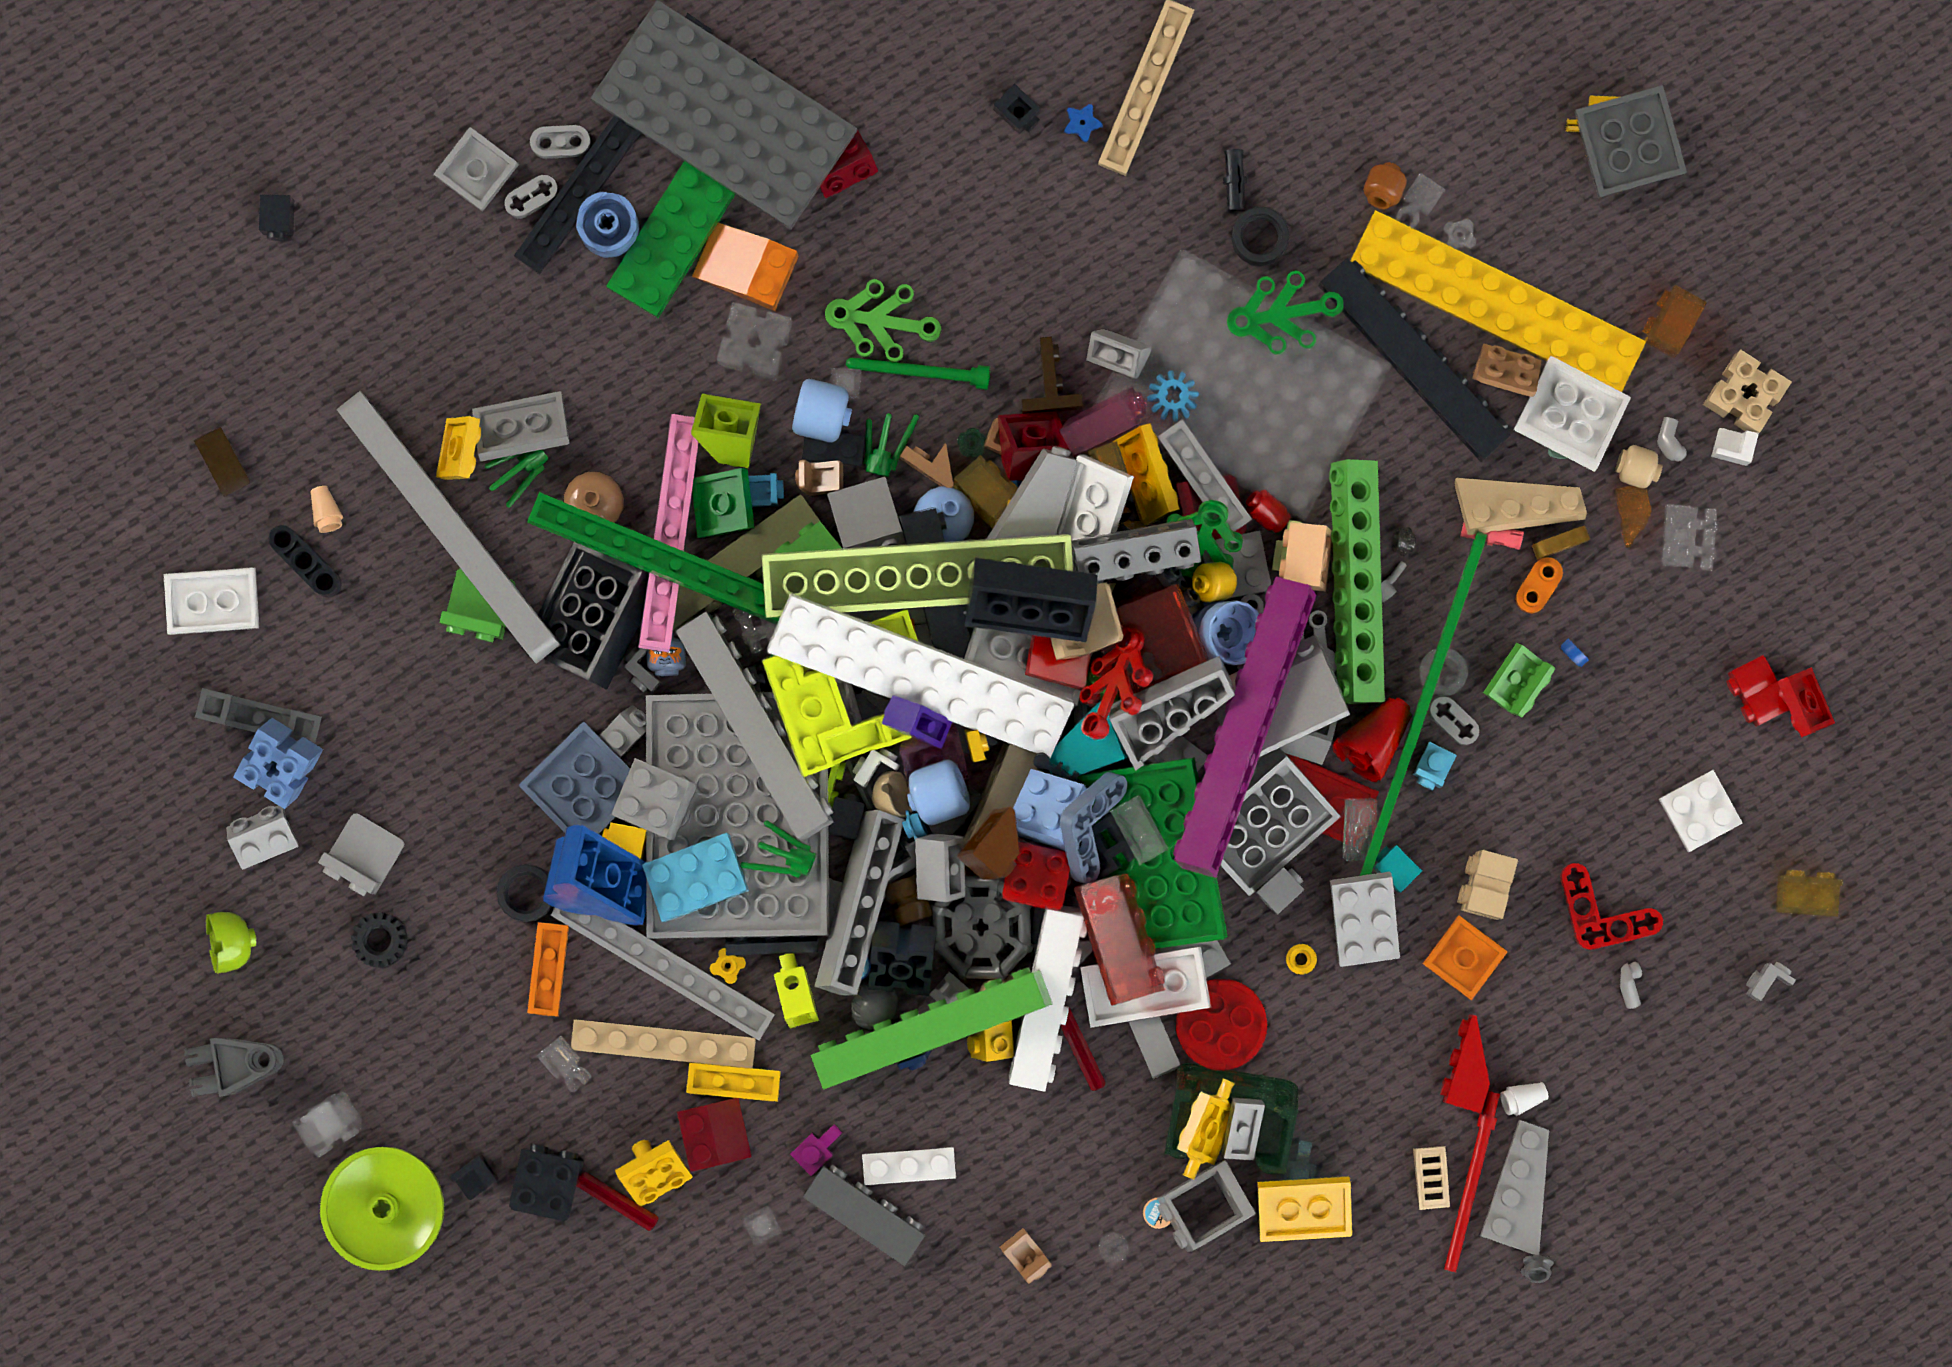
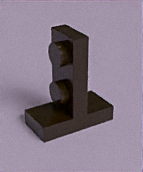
[1021,336,1083,413]

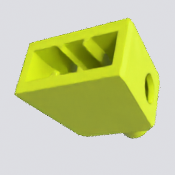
[774,953,819,1028]

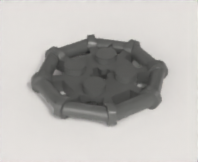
[930,875,1034,981]

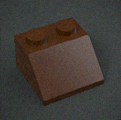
[956,806,1019,880]

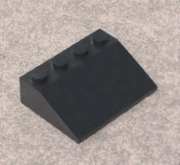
[521,542,649,690]

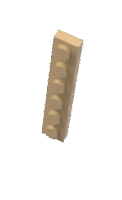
[1098,0,1194,176]
[571,1019,756,1068]

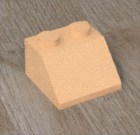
[1279,522,1332,592]

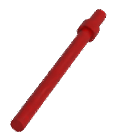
[1444,1091,1500,1272]

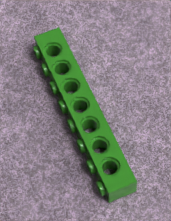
[1329,459,1385,704]

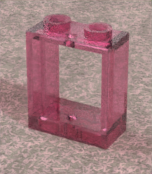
[1060,386,1147,456]

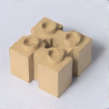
[1703,349,1792,433]
[1457,850,1518,920]

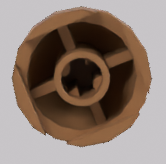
[564,472,624,523]

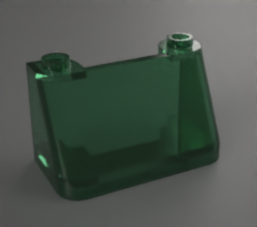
[1164,1063,1298,1174]

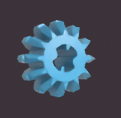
[1147,370,1199,423]

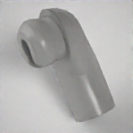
[1657,417,1686,462]
[1620,962,1642,1009]

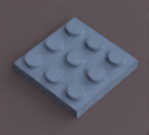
[519,722,630,834]

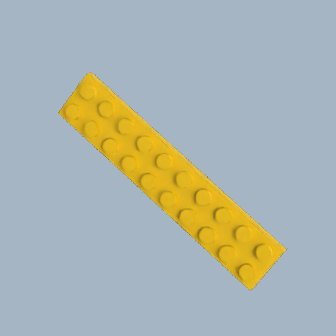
[1351,210,1646,392]

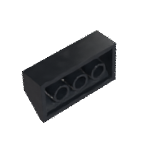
[964,558,1098,642]

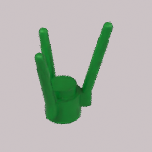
[863,413,919,477]
[485,450,549,508]
[740,820,816,878]

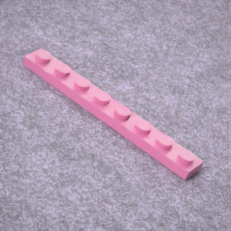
[639,414,698,652]

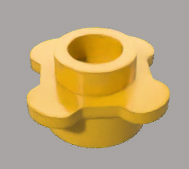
[710,948,746,984]

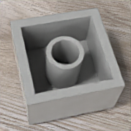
[611,758,698,841]

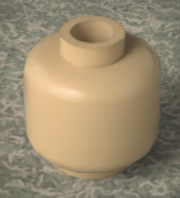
[1615,445,1663,489]

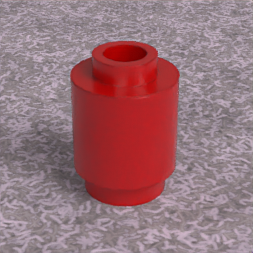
[1246,489,1291,533]

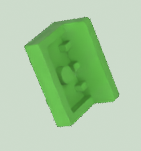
[1483,643,1555,717]

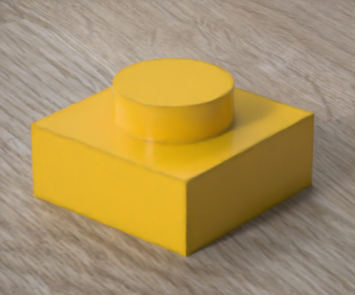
[964,728,989,762]

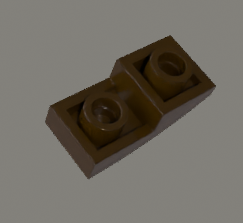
[193,426,251,497]

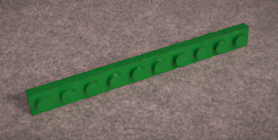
[527,492,781,625]

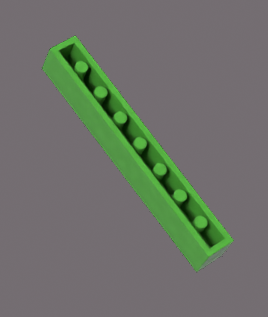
[811,967,1053,1090]

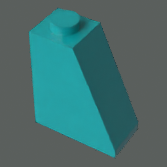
[1050,702,1128,778]

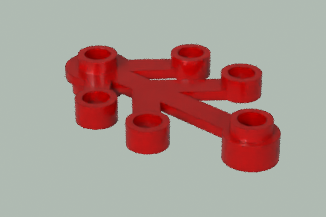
[1079,628,1153,740]

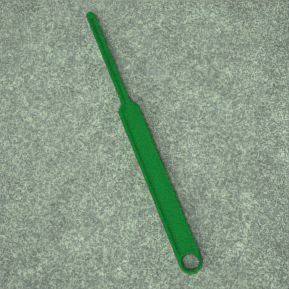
[1359,531,1487,876]

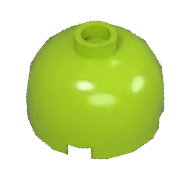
[206,912,256,974]

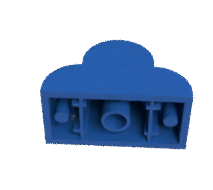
[543,825,646,925]

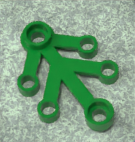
[1227,271,1344,355]
[1166,500,1243,587]

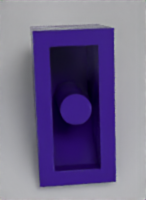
[881,695,952,749]

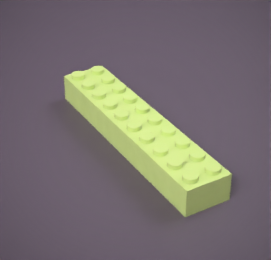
[762,534,1073,617]

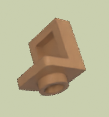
[795,460,843,496]
[1000,1228,1052,1284]

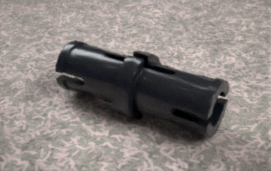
[1223,149,1247,212]

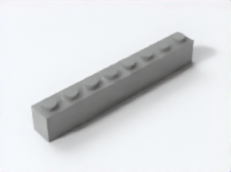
[676,612,834,841]

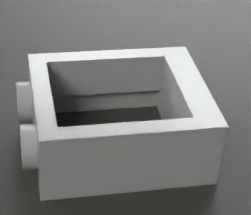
[1157,1160,1256,1252]

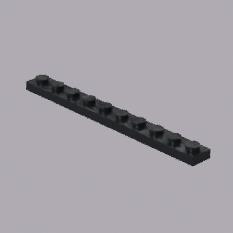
[514,13,713,275]

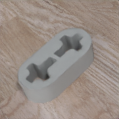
[505,175,559,219]
[1429,696,1479,745]

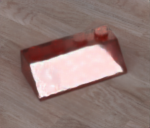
[1074,874,1165,1006]

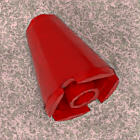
[1332,698,1412,782]

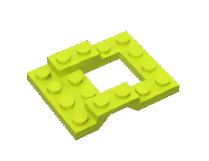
[762,609,918,777]

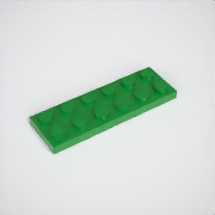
[606,161,736,318]

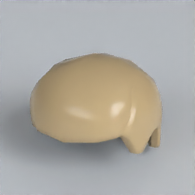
[872,771,913,818]

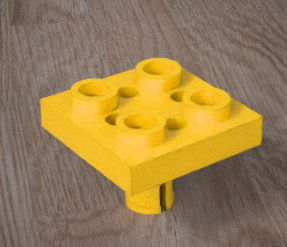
[615,1140,693,1206]

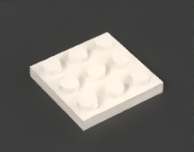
[1514,356,1631,472]

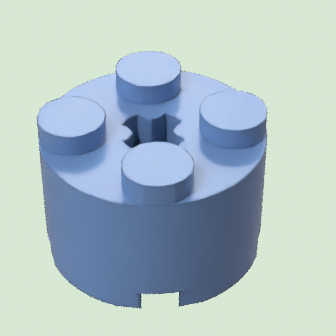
[577,192,639,258]

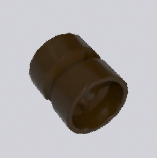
[885,875,933,926]

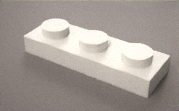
[862,1147,956,1185]

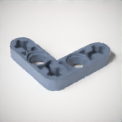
[1060,772,1127,885]

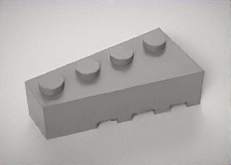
[1109,656,1235,771]

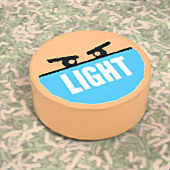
[1143,1197,1171,1229]

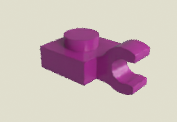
[790,1124,842,1176]

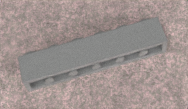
[815,810,905,995]

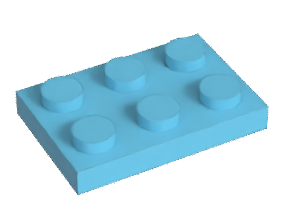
[642,833,749,922]

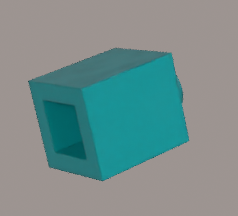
[1373,845,1422,893]

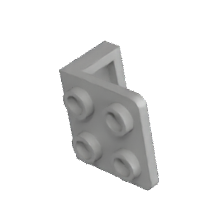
[318,814,405,896]

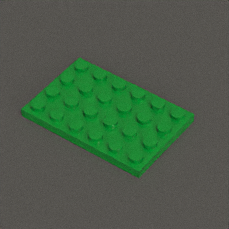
[1077,757,1228,955]

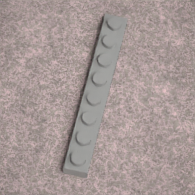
[551,908,775,1041]

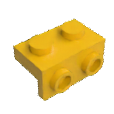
[967,1020,1014,1062]

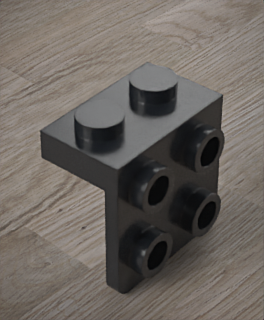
[509,1143,584,1221]

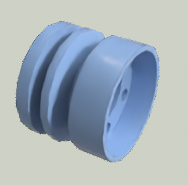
[1184,601,1259,665]

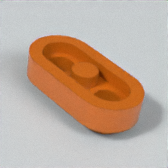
[1516,557,1563,614]

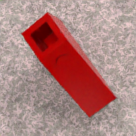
[1440,1015,1490,1114]

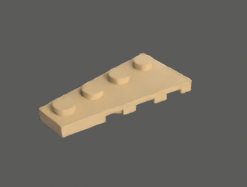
[1455,478,1587,535]

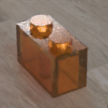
[1642,285,1707,359]

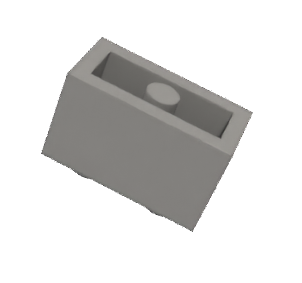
[915,833,965,902]

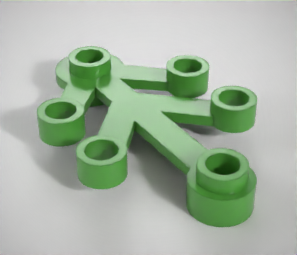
[825,279,941,362]

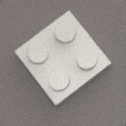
[1659,770,1742,852]

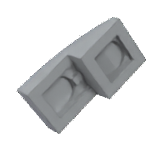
[1128,1016,1181,1079]

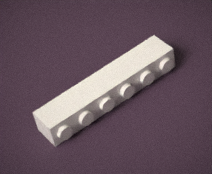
[1009,905,1088,1091]

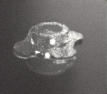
[1444,219,1476,249]

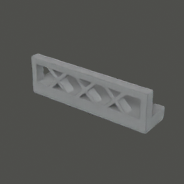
[1157,419,1252,532]

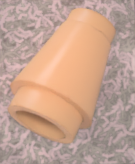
[310,486,343,533]

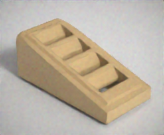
[1413,1146,1450,1210]

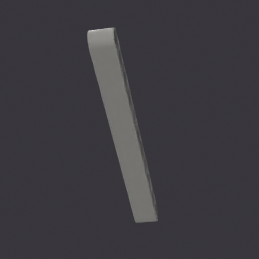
[337,391,560,664]

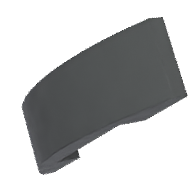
[195,688,322,744]

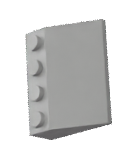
[1215,635,1350,757]
[1221,748,1341,896]

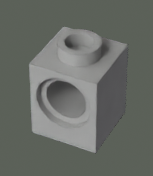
[1255,867,1304,915]

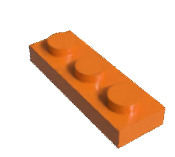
[527,922,569,1017]

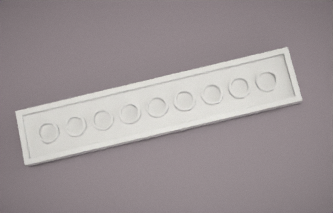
[767,593,1074,758]

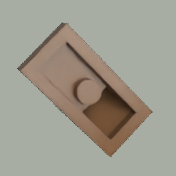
[900,443,954,488]

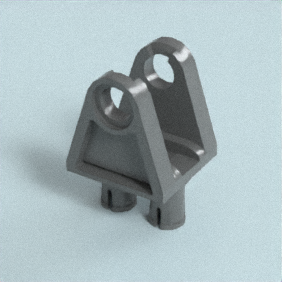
[184,1037,284,1097]

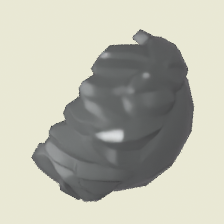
[851,983,898,1030]

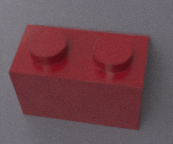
[998,411,1072,481]
[677,1098,752,1172]

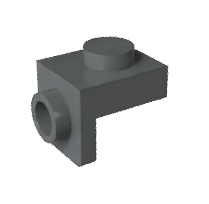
[624,646,661,693]

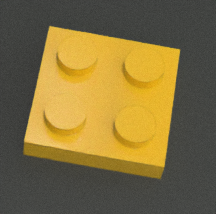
[436,416,481,480]

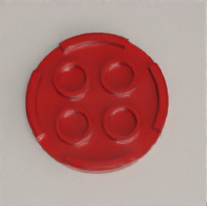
[1176,979,1267,1070]

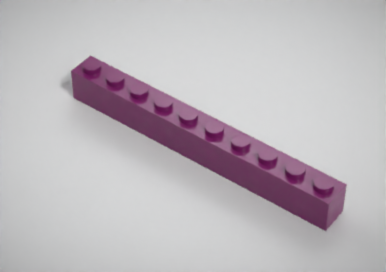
[1174,576,1316,878]

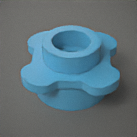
[902,810,928,840]

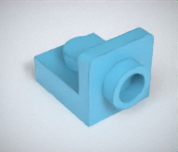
[1413,742,1457,790]

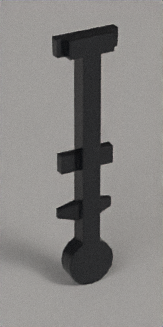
[1033,753,1090,789]

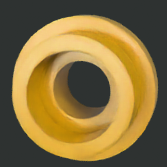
[1286,944,1317,974]

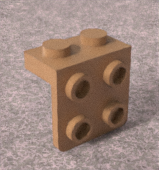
[1472,343,1542,397]

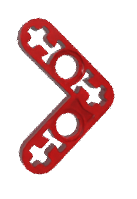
[1561,863,1663,950]

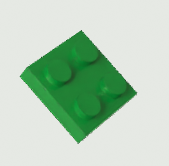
[692,468,755,539]

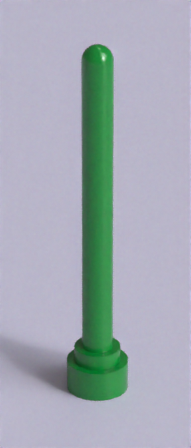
[846,358,990,390]

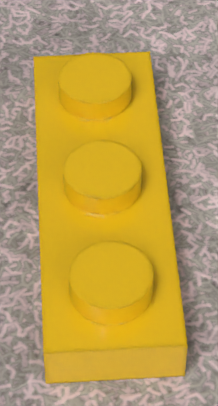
[686,1063,781,1102]

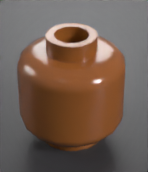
[1364,162,1407,209]

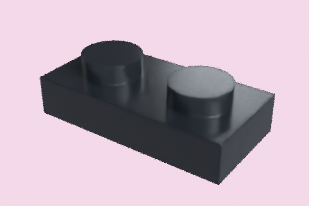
[802,433,865,467]

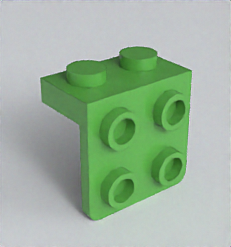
[440,568,516,643]

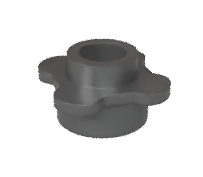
[1521,1255,1554,1283]

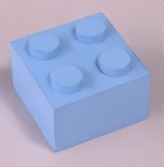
[1013,769,1095,851]

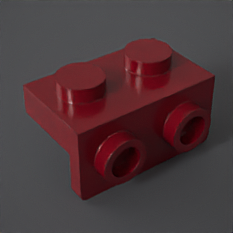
[820,131,878,198]

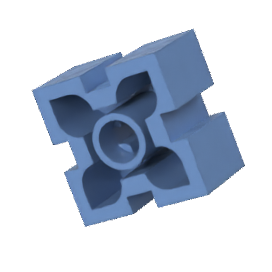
[233,718,323,809]

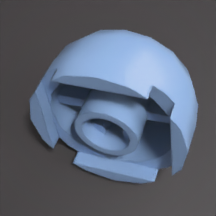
[913,486,974,542]

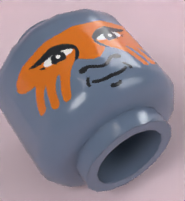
[646,632,686,676]

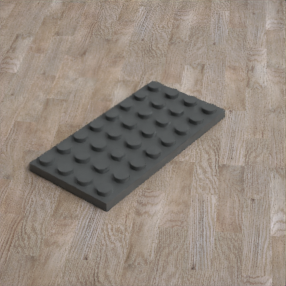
[590,0,858,230]

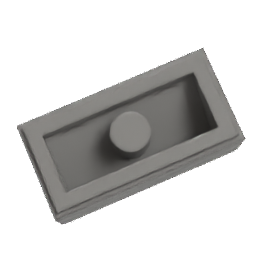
[1086,329,1152,379]

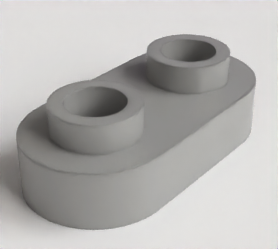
[530,125,591,159]

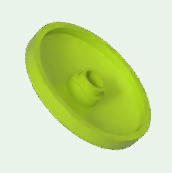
[320,1147,444,1271]

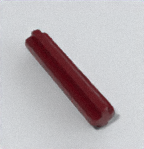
[1060,1005,1106,1091]
[576,1172,659,1231]

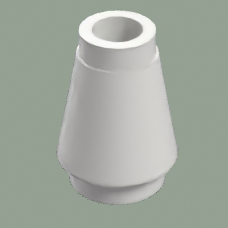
[1500,1082,1548,1116]

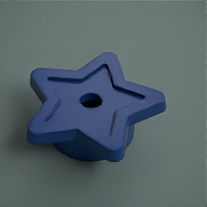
[1064,104,1103,143]

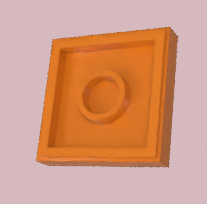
[1422,915,1508,1000]

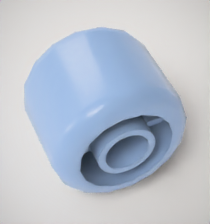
[792,379,852,442]
[907,759,970,825]

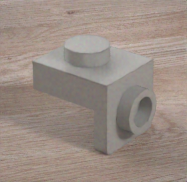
[599,705,646,758]
[1746,962,1796,1001]

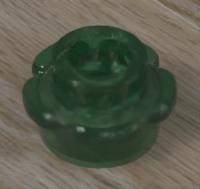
[957,428,986,457]

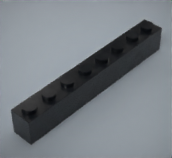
[1319,258,1511,462]
[899,507,998,753]

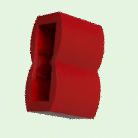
[1726,655,1789,727]

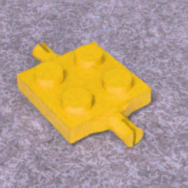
[1177,1079,1235,1180]

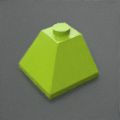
[691,394,761,468]

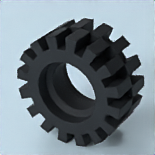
[351,912,409,968]

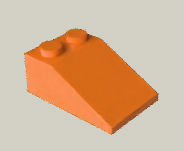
[692,223,798,311]

